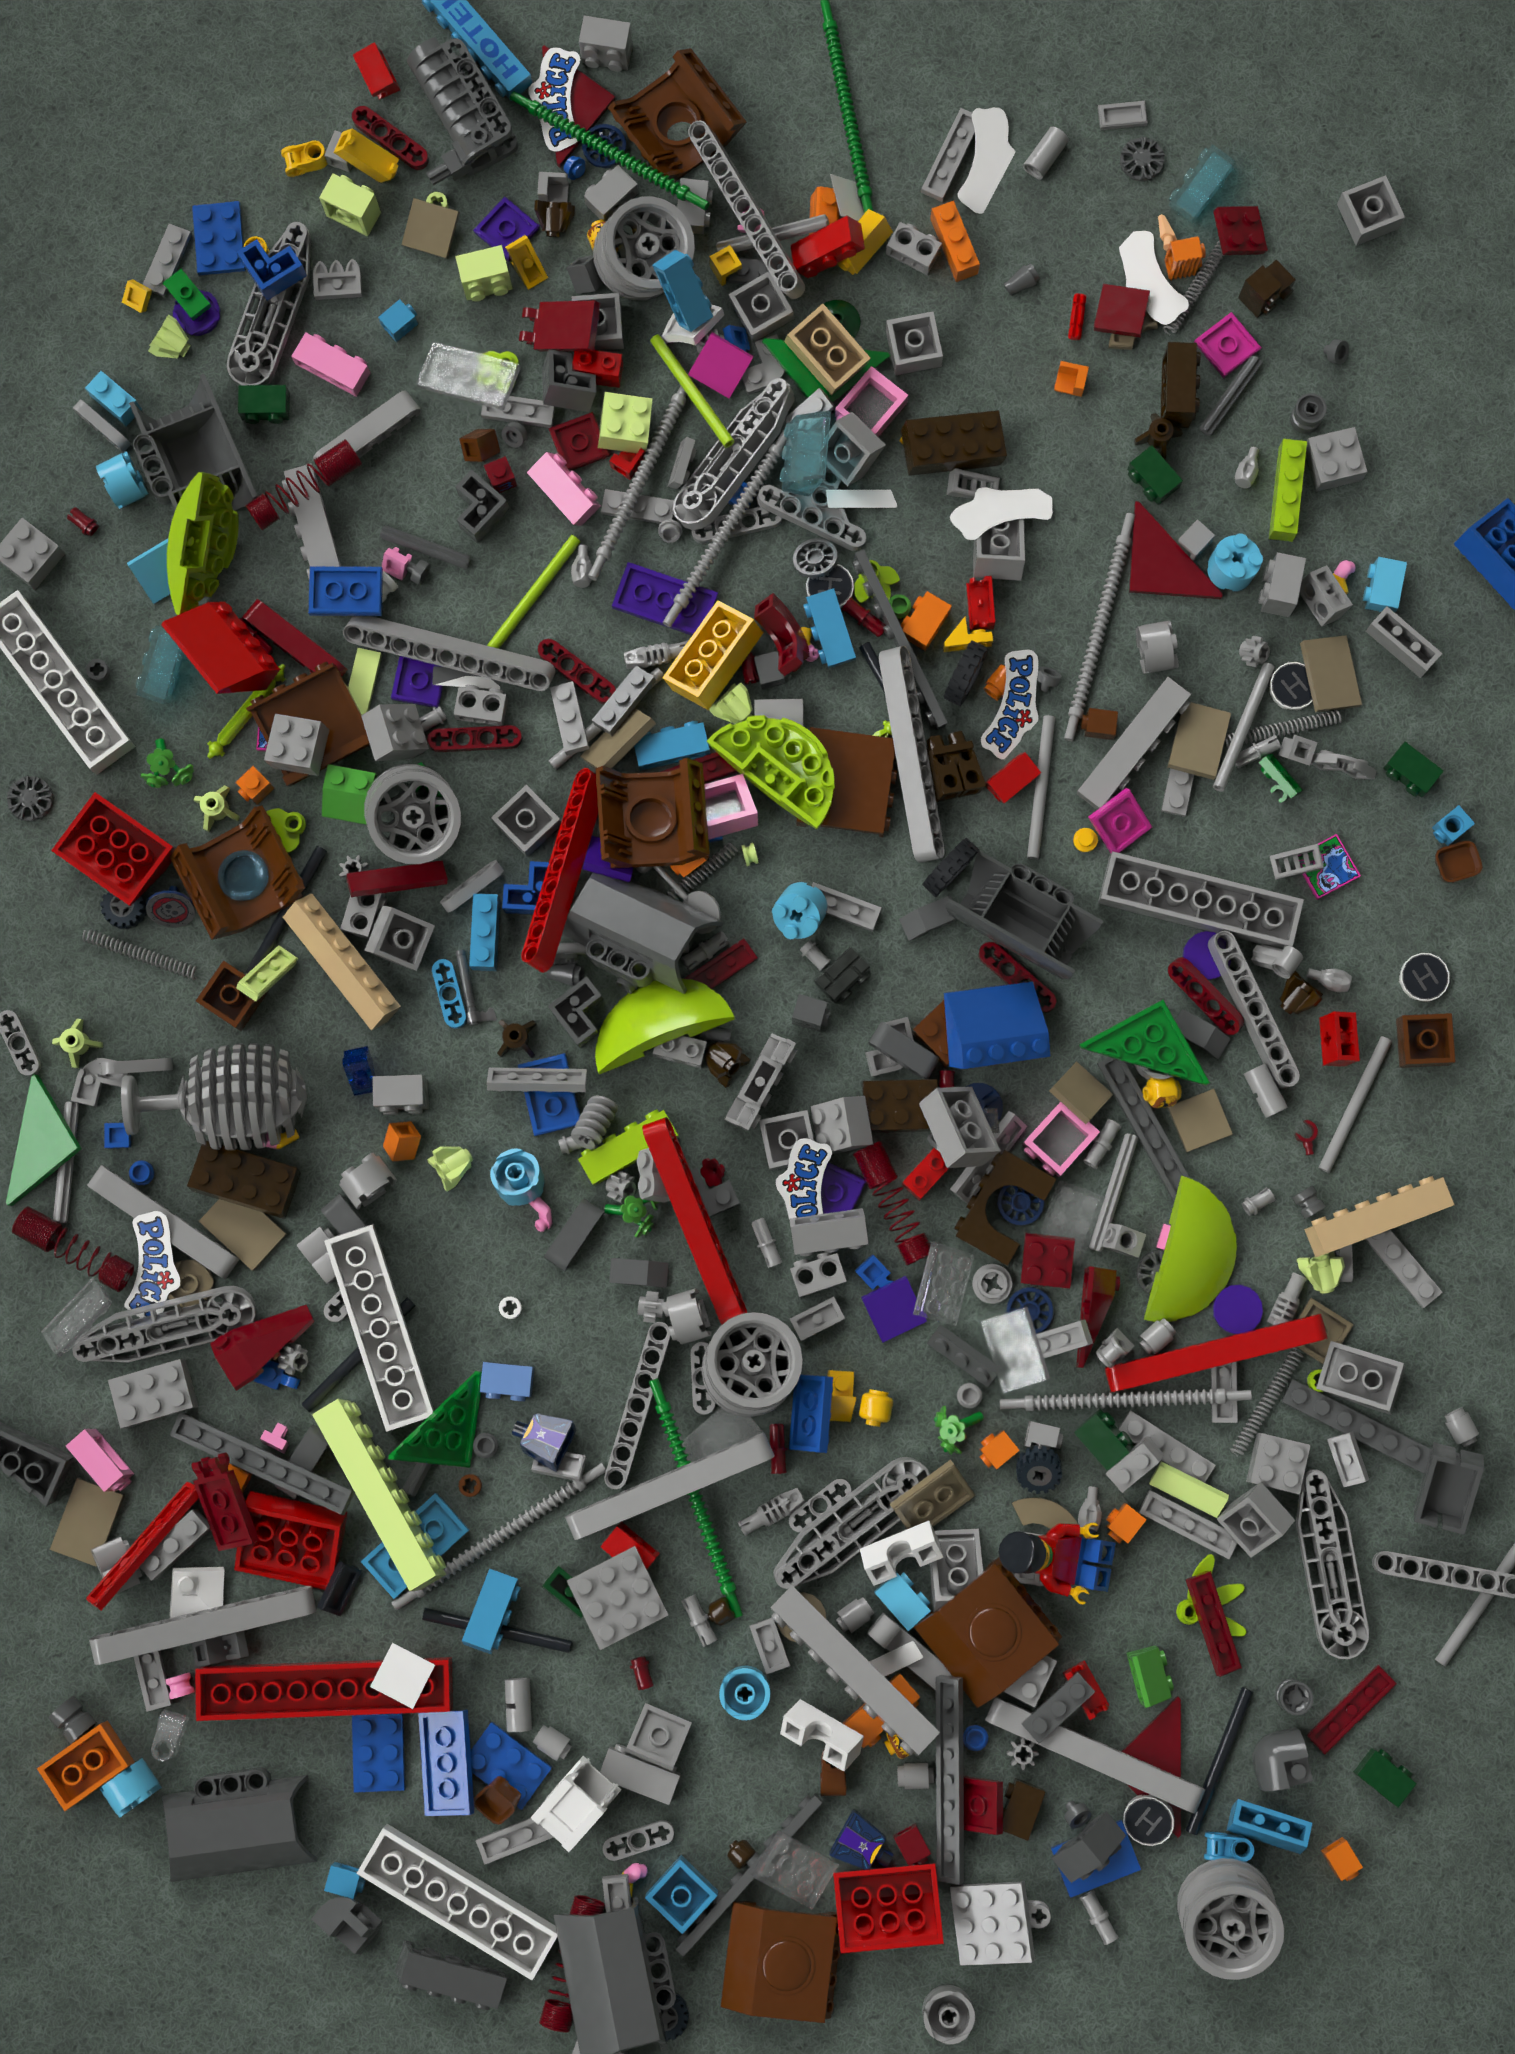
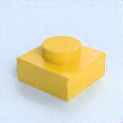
[122,279,152,313]

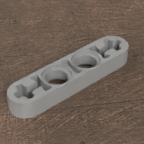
[692,505,783,544]

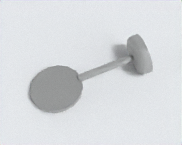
[635,866,721,934]

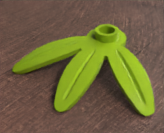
[1176,1554,1247,1637]

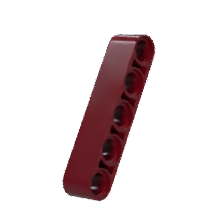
[242,599,348,677]

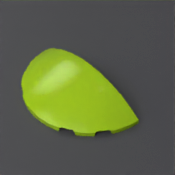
[167,472,239,615]
[706,715,835,829]
[595,979,735,1074]
[1144,1176,1237,1322]

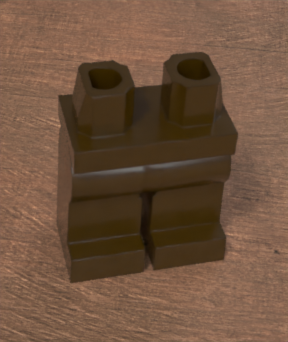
[927,731,986,802]

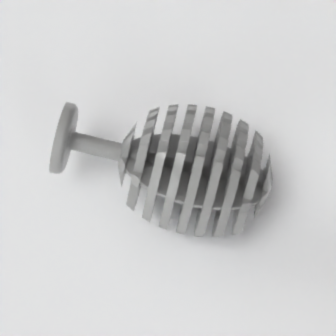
[121,1043,307,1150]

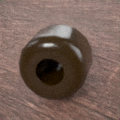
[708,1597,735,1626]
[727,1840,756,1869]

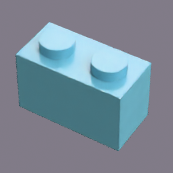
[85,371,142,426]
[1363,557,1407,613]
[874,1571,931,1631]

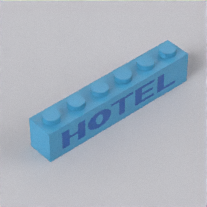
[422,0,532,101]

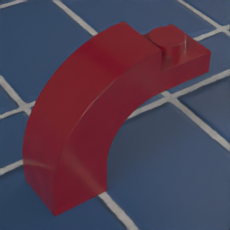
[754,593,810,676]

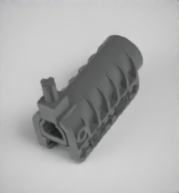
[407,37,518,186]

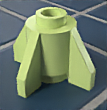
[148,314,191,359]
[709,683,753,724]
[194,785,240,832]
[52,1019,103,1068]
[427,1146,473,1191]
[1297,1251,1345,1294]

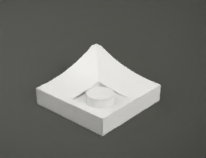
[662,304,724,345]
[170,1567,225,1618]

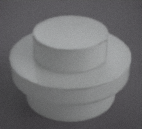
[658,520,682,543]
[957,1383,982,1408]

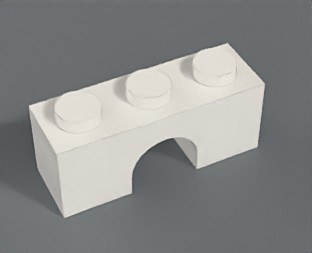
[860,1521,943,1586]
[780,1699,864,1771]

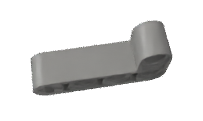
[868,1612,952,1690]

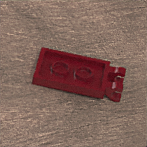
[519,300,601,352]
[192,1452,259,1551]

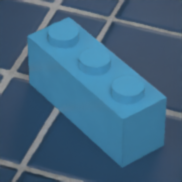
[652,250,713,332]
[803,588,856,669]
[634,721,710,771]
[469,894,500,971]
[462,1569,521,1655]
[1226,1799,1312,1854]

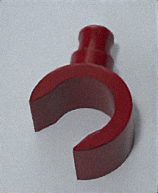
[1294,1120,1318,1155]

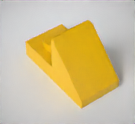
[505,235,548,290]
[943,617,993,652]
[828,1370,856,1422]

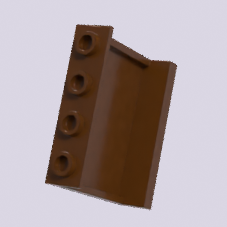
[246,662,370,786]
[796,727,897,838]

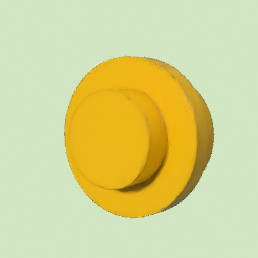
[1073,828,1098,852]

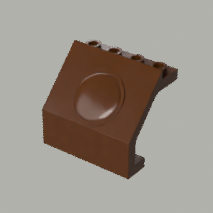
[608,48,747,182]
[596,758,710,868]
[914,1557,1062,1708]
[721,1901,840,2023]

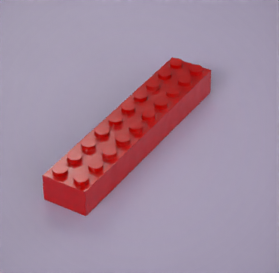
[195,1657,453,1721]

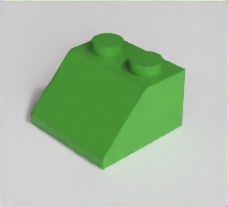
[322,764,378,825]
[1126,1645,1174,1708]

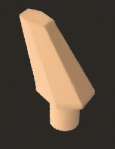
[1158,214,1177,251]

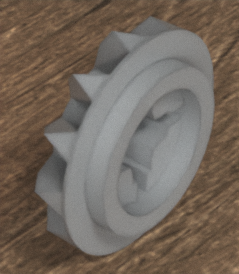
[972,1264,1012,1304]

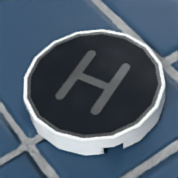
[806,564,854,608]
[1269,662,1313,710]
[1399,953,1449,1002]
[1123,1794,1175,1846]

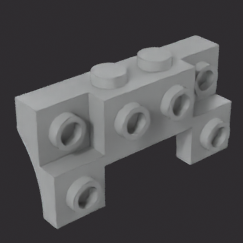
[724,1033,797,1131]

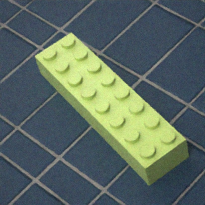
[312,1399,447,1591]

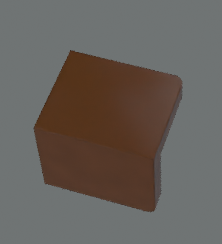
[459,429,500,462]

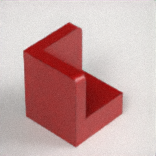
[609,448,646,480]

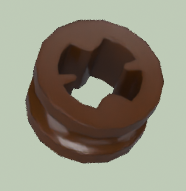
[458,1474,482,1497]

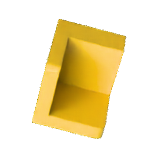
[710,245,742,286]

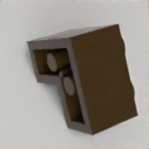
[1238,259,1296,318]

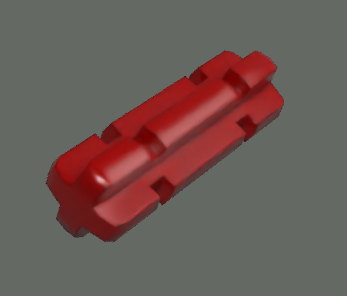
[1068,293,1087,340]

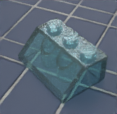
[780,411,831,497]

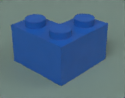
[237,239,307,301]
[502,861,549,915]

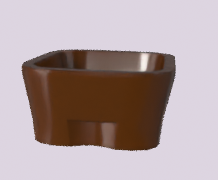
[1435,841,1483,883]
[474,1776,521,1825]

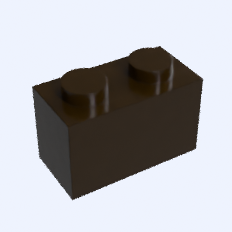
[1003,1778,1045,1841]

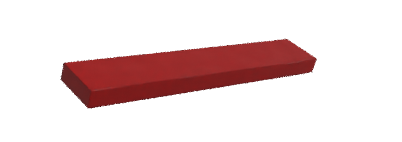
[86,1482,199,1611]

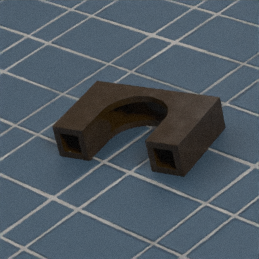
[954,1150,1056,1266]

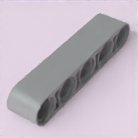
[313,390,421,460]

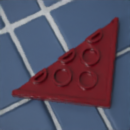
[542,45,615,167]
[1129,501,1222,599]
[1121,1696,1181,1838]

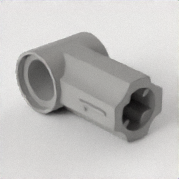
[1251,944,1303,979]

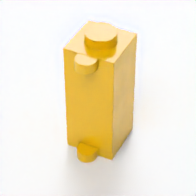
[333,128,399,183]
[837,209,893,275]

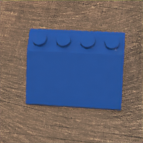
[1454,498,1515,610]
[944,982,1050,1069]

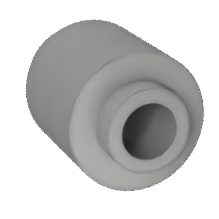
[1139,1318,1177,1355]
[1445,1407,1479,1447]
[836,1597,874,1633]
[533,1725,572,1761]
[897,1763,934,1789]

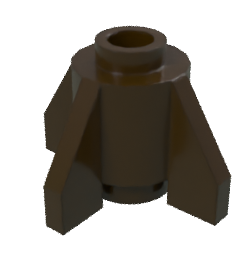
[534,200,575,238]
[1134,413,1183,461]
[1279,971,1323,1015]
[497,1019,537,1058]
[705,1042,751,1088]

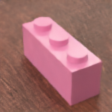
[291,333,370,397]
[527,452,601,526]

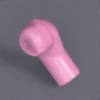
[529,1197,552,1232]

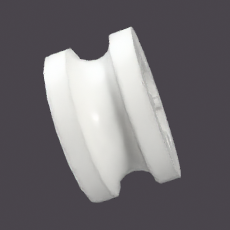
[499,1297,522,1319]

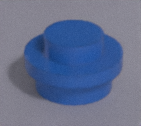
[564,156,585,180]
[129,1161,154,1185]
[963,1725,988,1751]

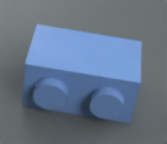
[480,1362,535,1401]

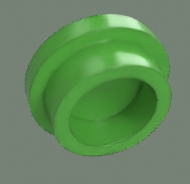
[889,594,911,619]

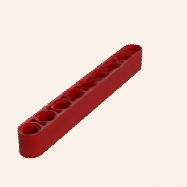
[521,768,598,973]
[642,1117,747,1325]
[1104,1314,1328,1392]

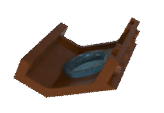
[170,805,305,940]

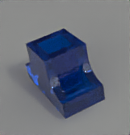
[342,1046,375,1096]

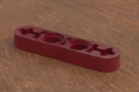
[352,106,429,170]
[538,639,616,705]
[428,725,522,752]
[978,942,1056,1013]
[1168,957,1244,1035]

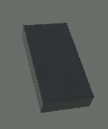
[317,1561,362,1617]

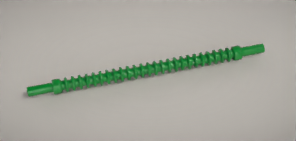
[820,0,873,214]
[510,91,709,210]
[649,1378,743,1618]

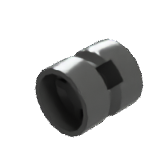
[1290,393,1327,434]
[1275,1679,1313,1715]
[48,1696,97,1744]

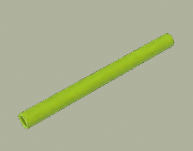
[650,334,735,448]
[487,535,581,649]

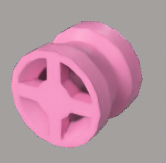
[165,1672,195,1699]

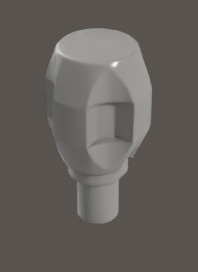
[1235,447,1259,488]
[571,545,592,588]
[1306,968,1352,992]
[1078,1486,1102,1533]

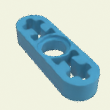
[432,959,467,1029]

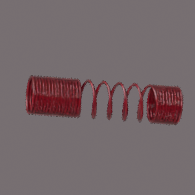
[245,439,362,530]
[853,1141,934,1266]
[12,1206,134,1292]
[539,1895,605,2033]

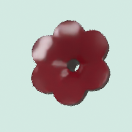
[700,1158,725,1187]

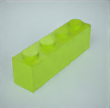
[1269,439,1307,542]
[578,1109,679,1186]

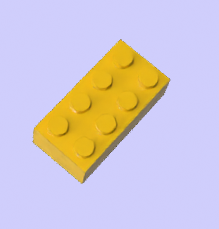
[662,600,763,710]

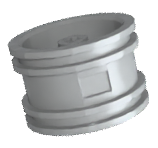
[593,196,695,301]
[364,764,461,864]
[701,1312,803,1417]
[1177,1858,1284,1980]

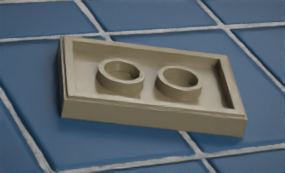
[1300,635,1362,712]
[1167,702,1231,780]
[580,708,656,769]
[199,1199,287,1271]
[890,1460,975,1529]
[50,1478,125,1567]

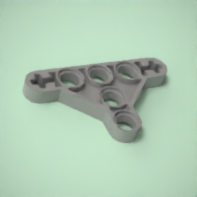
[757,467,866,551]

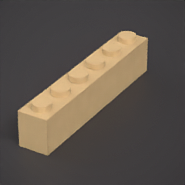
[283,894,401,1030]
[1304,1176,1454,1257]

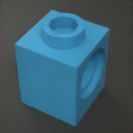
[378,299,418,342]
[1432,805,1475,846]
[324,1862,366,1899]

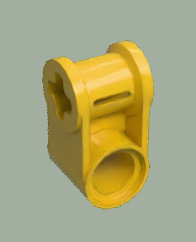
[281,140,328,177]

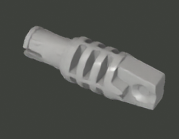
[624,640,689,669]
[1267,1272,1307,1326]
[738,1488,805,1536]

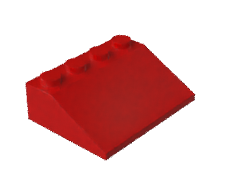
[161,601,281,694]
[51,792,175,906]
[234,1491,348,1590]
[833,1864,944,1954]

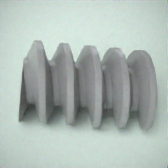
[571,1095,618,1150]

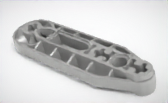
[227,222,311,386]
[673,378,795,530]
[72,1286,256,1362]
[773,1457,930,1589]
[1296,1469,1369,1659]

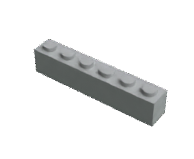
[282,464,342,578]
[1077,677,1191,810]

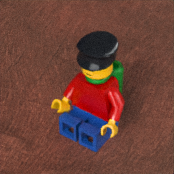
[998,1522,1116,1604]

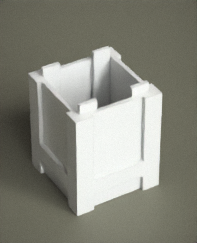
[531,1756,621,1852]

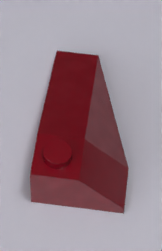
[1076,1266,1120,1368]
[210,1305,315,1391]

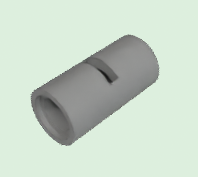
[1023,127,1069,180]
[1244,1063,1288,1118]
[505,1678,532,1732]

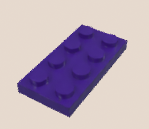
[612,562,718,635]

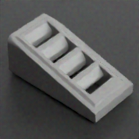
[947,468,1000,499]
[1270,844,1325,880]

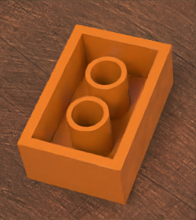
[37,1720,135,1811]

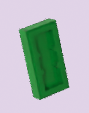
[163,269,212,321]

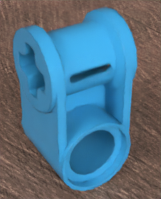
[1204,1831,1254,1862]

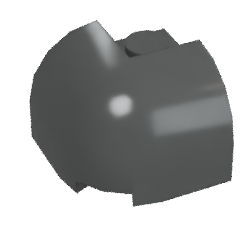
[1252,1727,1313,1791]
[311,1897,383,1955]

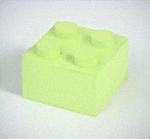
[319,174,381,236]
[455,245,513,301]
[598,392,652,453]

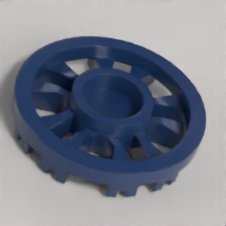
[582,124,626,168]
[997,1185,1044,1225]
[1006,1288,1053,1334]

